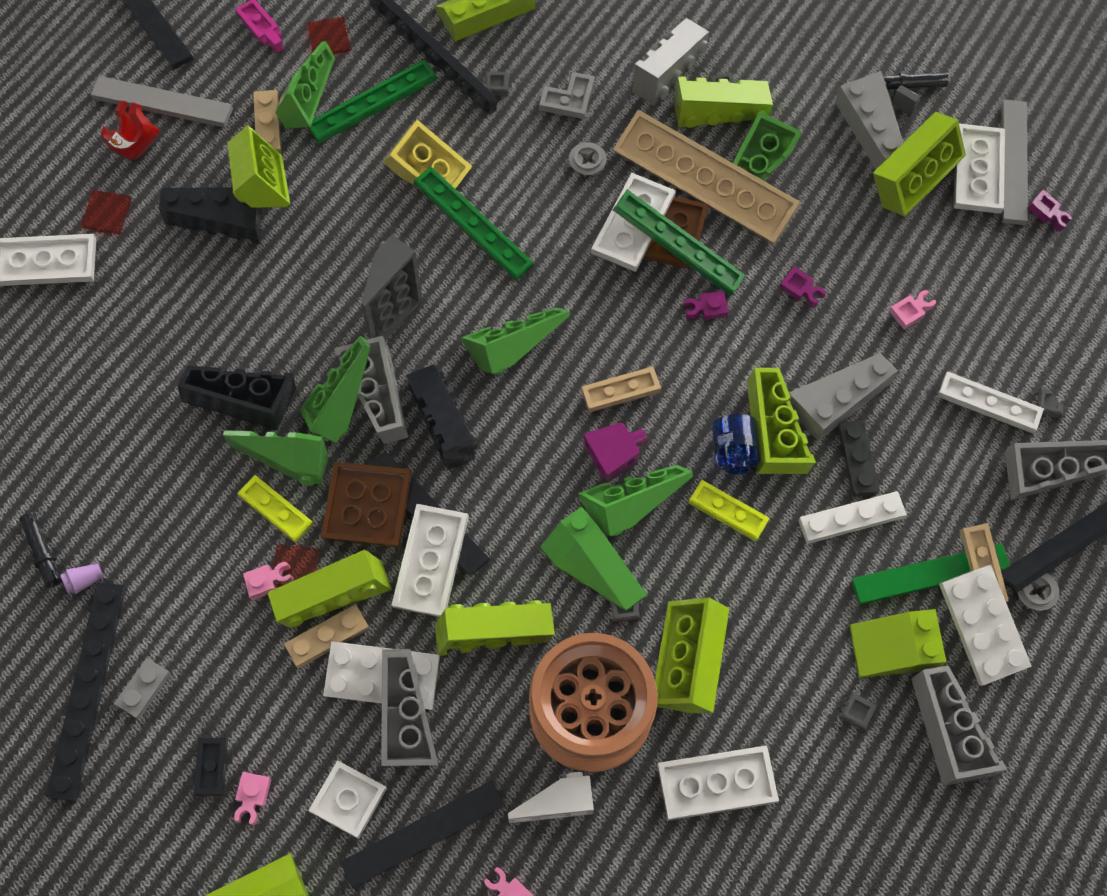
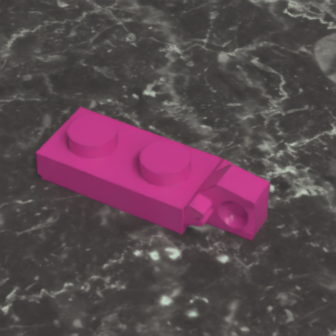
[235,0,284,53]

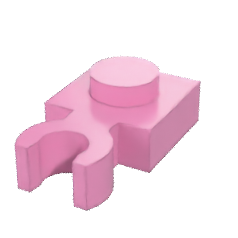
[889,290,936,329]
[243,562,294,601]
[234,772,271,826]
[484,867,533,896]

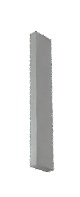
[91,76,233,128]
[1001,100,1028,225]

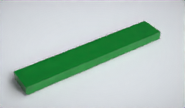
[306,60,437,145]
[413,166,534,281]
[613,189,745,296]
[851,543,1010,605]

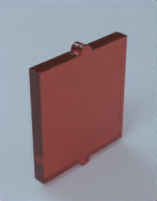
[307,17,351,55]
[81,190,132,234]
[272,544,320,588]

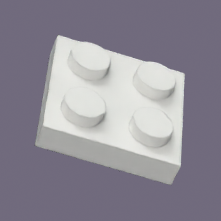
[308,760,387,839]

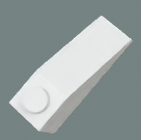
[508,772,594,823]

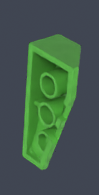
[275,41,335,128]
[733,112,802,181]
[461,308,570,375]
[300,336,371,443]
[223,430,329,486]
[578,465,693,536]
[540,507,647,612]

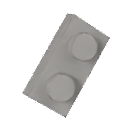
[114,658,171,720]

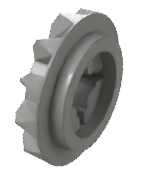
[569,142,607,177]
[1017,573,1059,612]

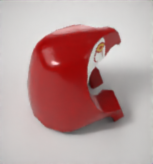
[101,101,161,160]

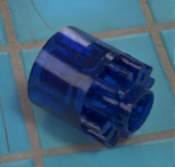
[712,414,760,475]

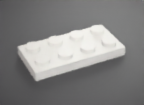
[953,124,1005,214]
[591,173,676,272]
[0,234,96,286]
[391,504,469,617]
[939,565,1032,686]
[323,641,440,710]
[657,746,779,821]

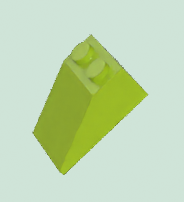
[849,609,946,678]

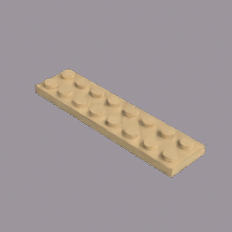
[613,110,800,245]

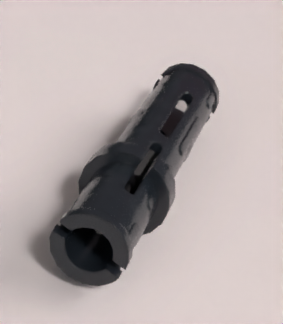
[883,72,949,90]
[19,512,62,588]

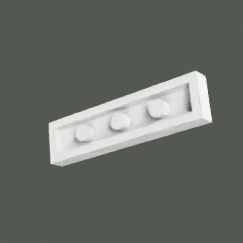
[937,371,1044,434]
[798,491,907,544]

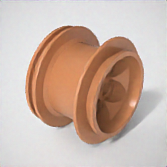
[529,633,657,772]

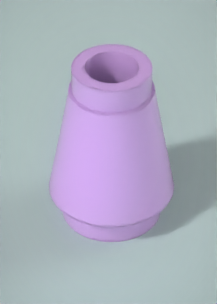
[60,563,104,594]

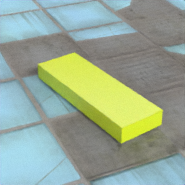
[237,475,313,543]
[688,480,770,542]

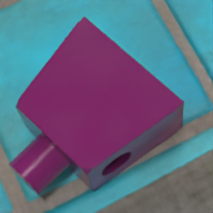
[583,423,648,483]

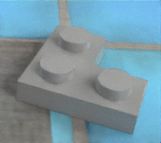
[539,72,595,119]

